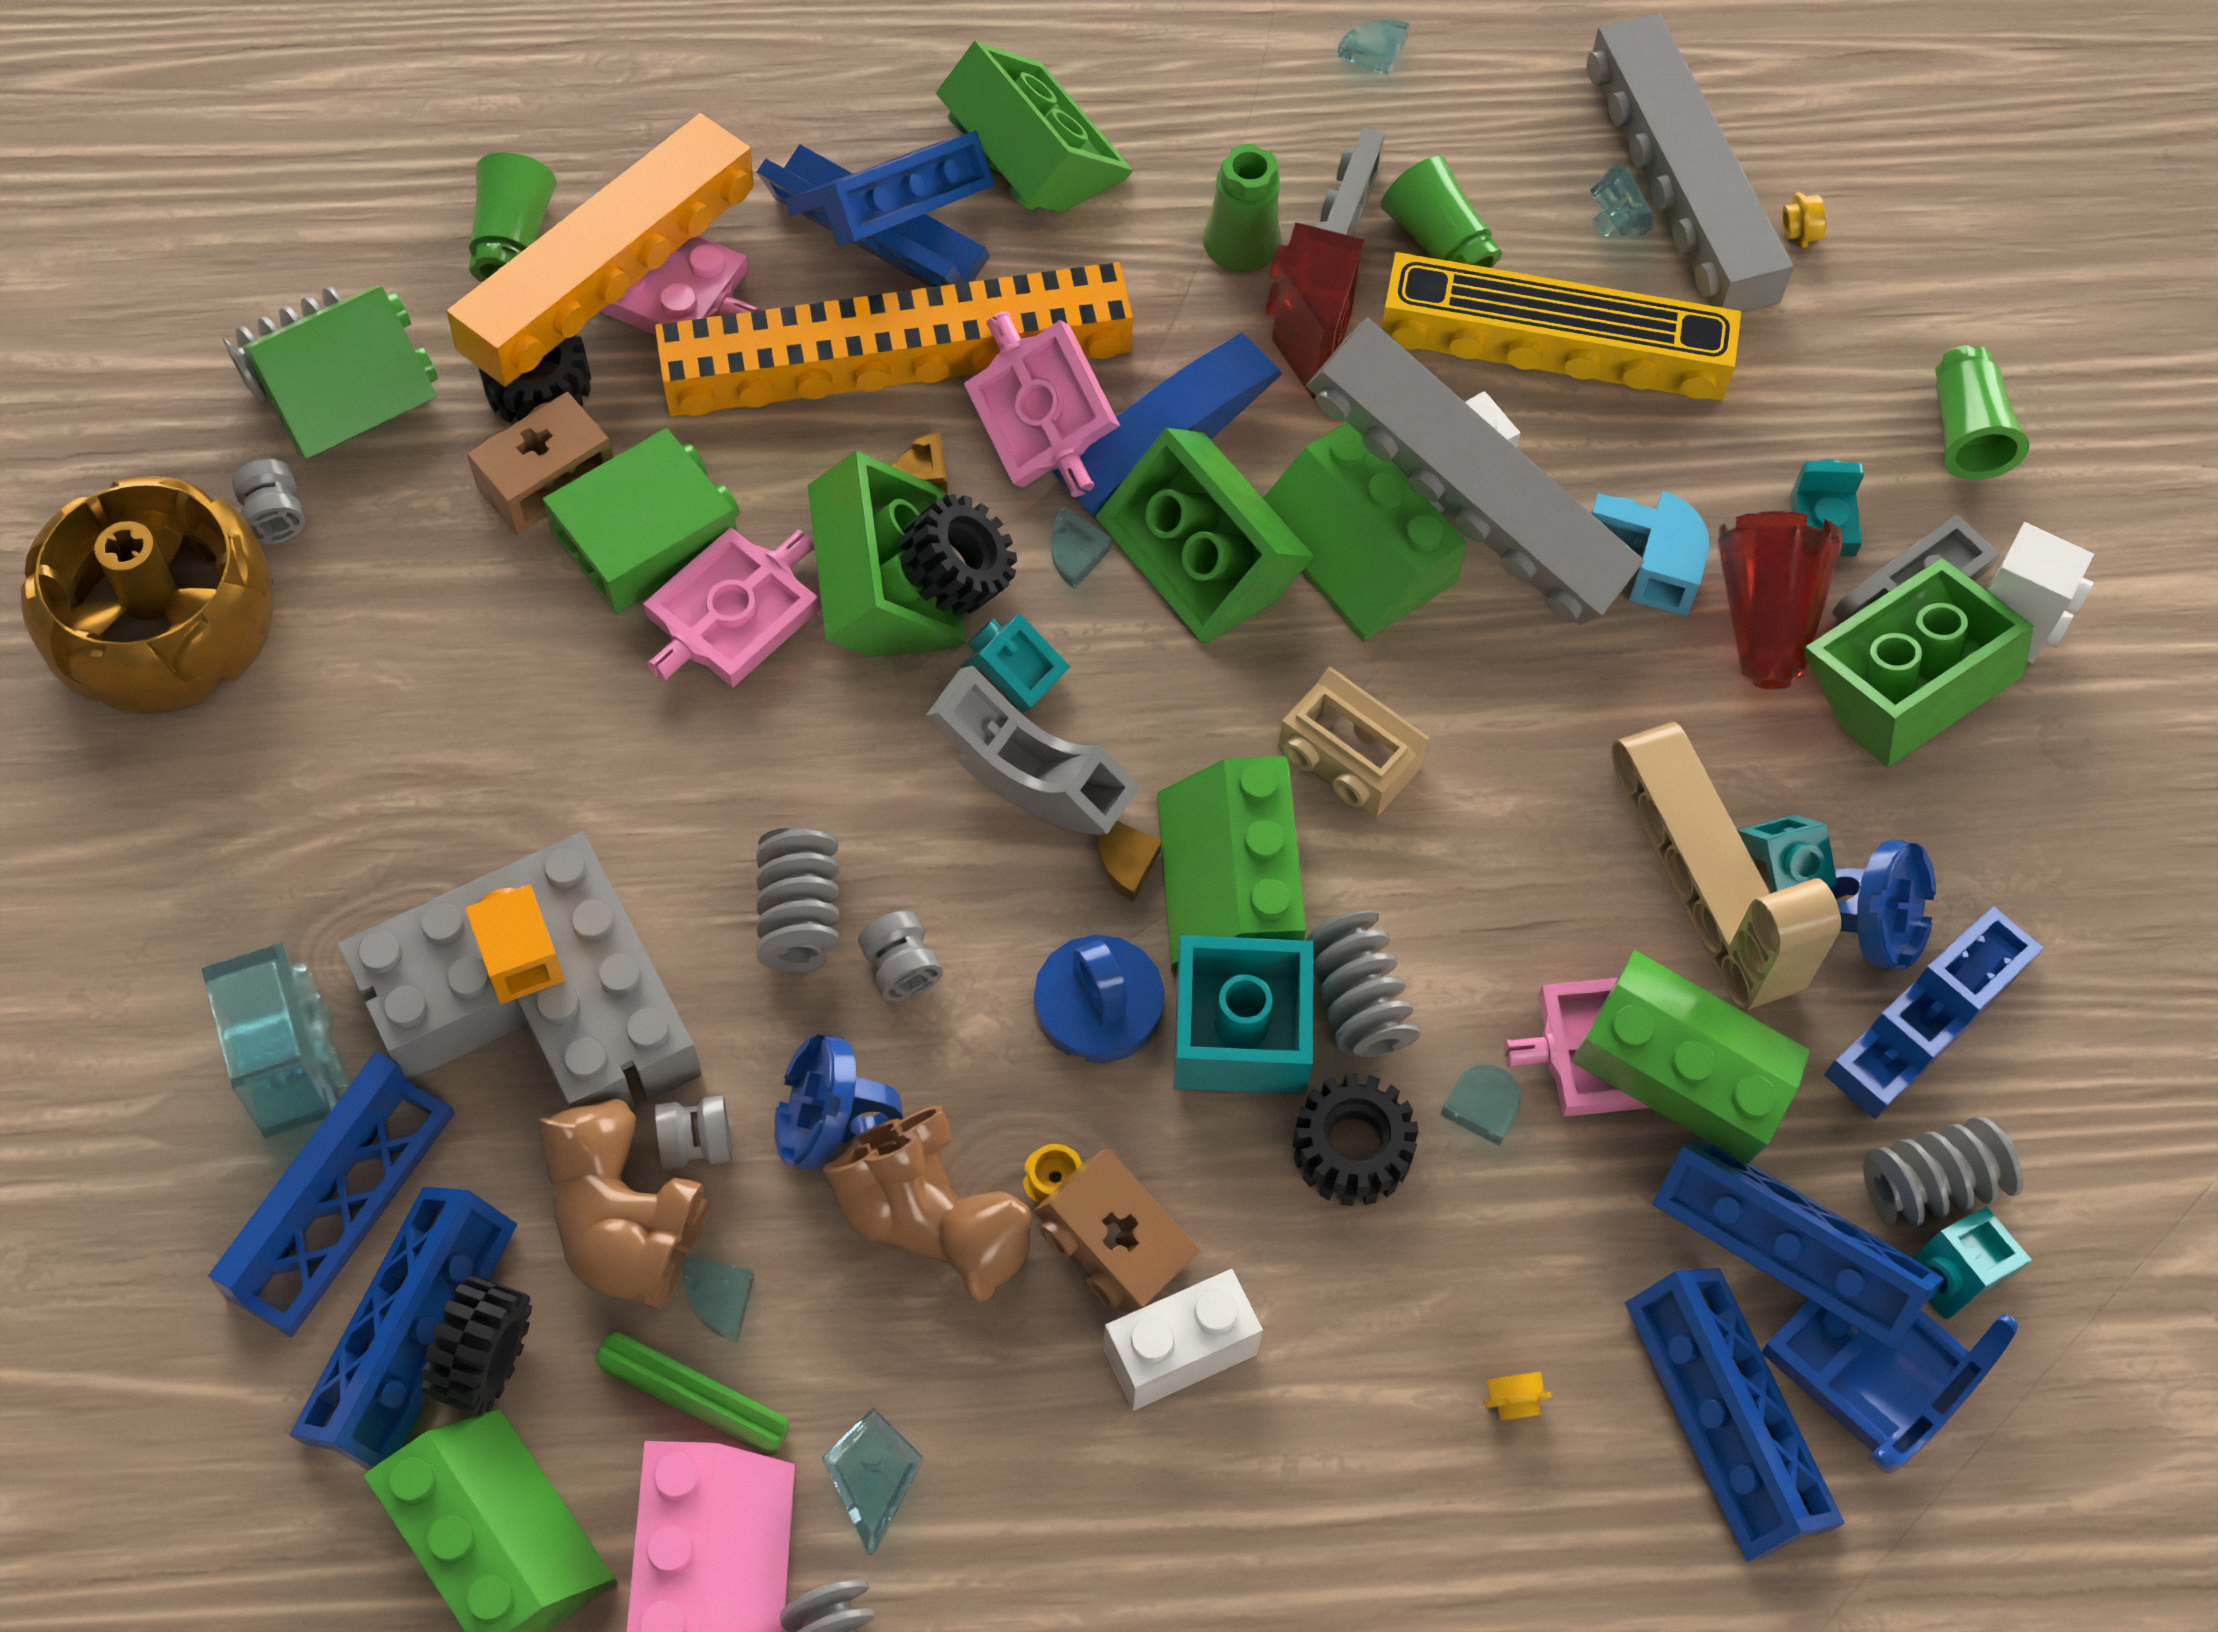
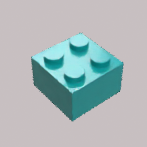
[1173,935,1313,1095]

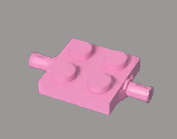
[600,236,761,335]
[964,312,1120,497]
[643,527,820,688]
[1504,978,1649,1117]

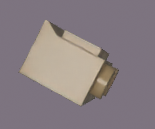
[1278,666,1430,818]

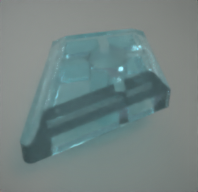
[1590,163,1653,236]
[822,1408,923,1555]

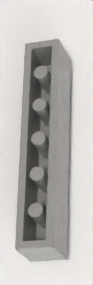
[1587,13,1794,312]
[1306,317,1645,625]

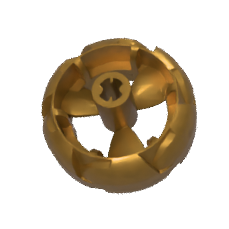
[21,476,274,715]

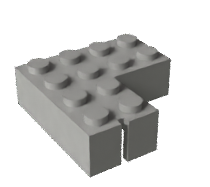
[337,831,702,1110]

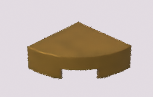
[891,432,947,493]
[1098,821,1162,902]

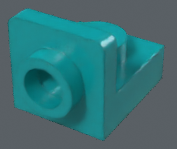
[1790,459,1864,556]
[961,613,1071,713]
[1737,814,1837,893]
[1912,1206,2032,1319]

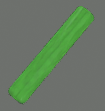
[596,1331,790,1455]

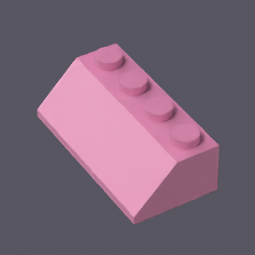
[626,1441,796,1632]

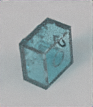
[201,942,349,1138]

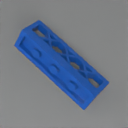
[784,131,995,246]
[757,144,990,287]
[208,1051,455,1338]
[1652,1138,1945,1351]
[289,1187,518,1471]
[1624,1268,1845,1561]

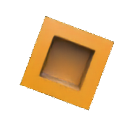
[465,884,565,1005]

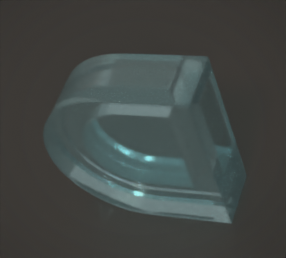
[1441,1065,1521,1147]

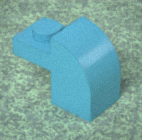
[1592,490,1710,617]

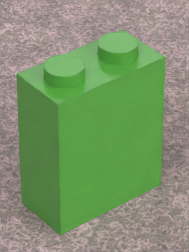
[242,286,438,459]
[542,427,740,615]

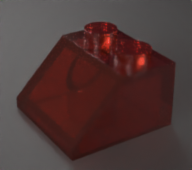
[1266,222,1365,399]

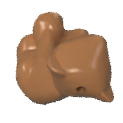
[539,1098,711,1309]
[822,1105,1032,1303]

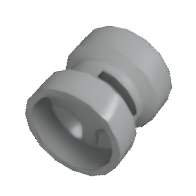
[232,459,306,544]
[858,910,943,1001]
[655,1095,732,1171]

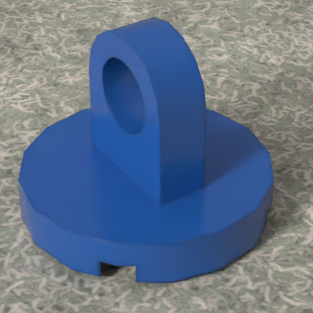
[1830,839,1936,970]
[1034,934,1165,1063]
[774,1034,903,1171]

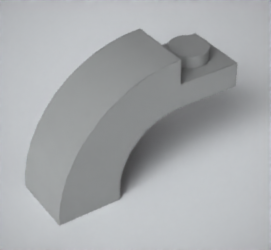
[925,666,1141,835]

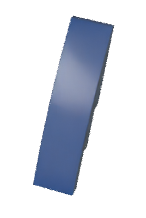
[1052,332,1282,519]
[1824,906,2044,1120]

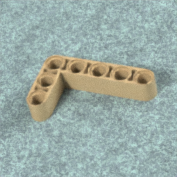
[1611,722,1841,1011]

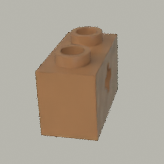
[467,391,613,535]
[1034,1148,1201,1313]

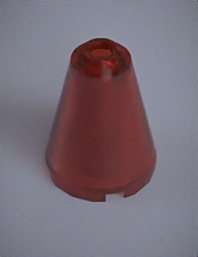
[1717,511,1842,690]

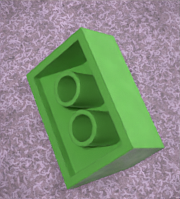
[936,40,1133,213]
[1263,422,1467,642]
[1095,428,1315,643]
[807,451,967,657]
[1804,558,2034,767]
[1157,756,1306,970]
[1570,950,1810,1165]
[363,1409,617,1632]

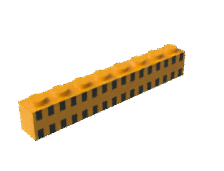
[655,262,1133,417]

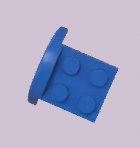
[1762,1299,2018,1474]

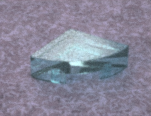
[1337,20,1410,75]
[1051,507,1112,589]
[683,1257,754,1342]

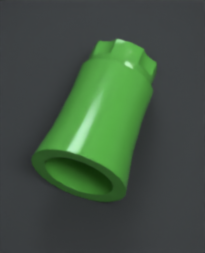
[1203,144,1282,272]
[469,152,557,282]
[1381,156,1502,268]
[1935,345,2029,480]

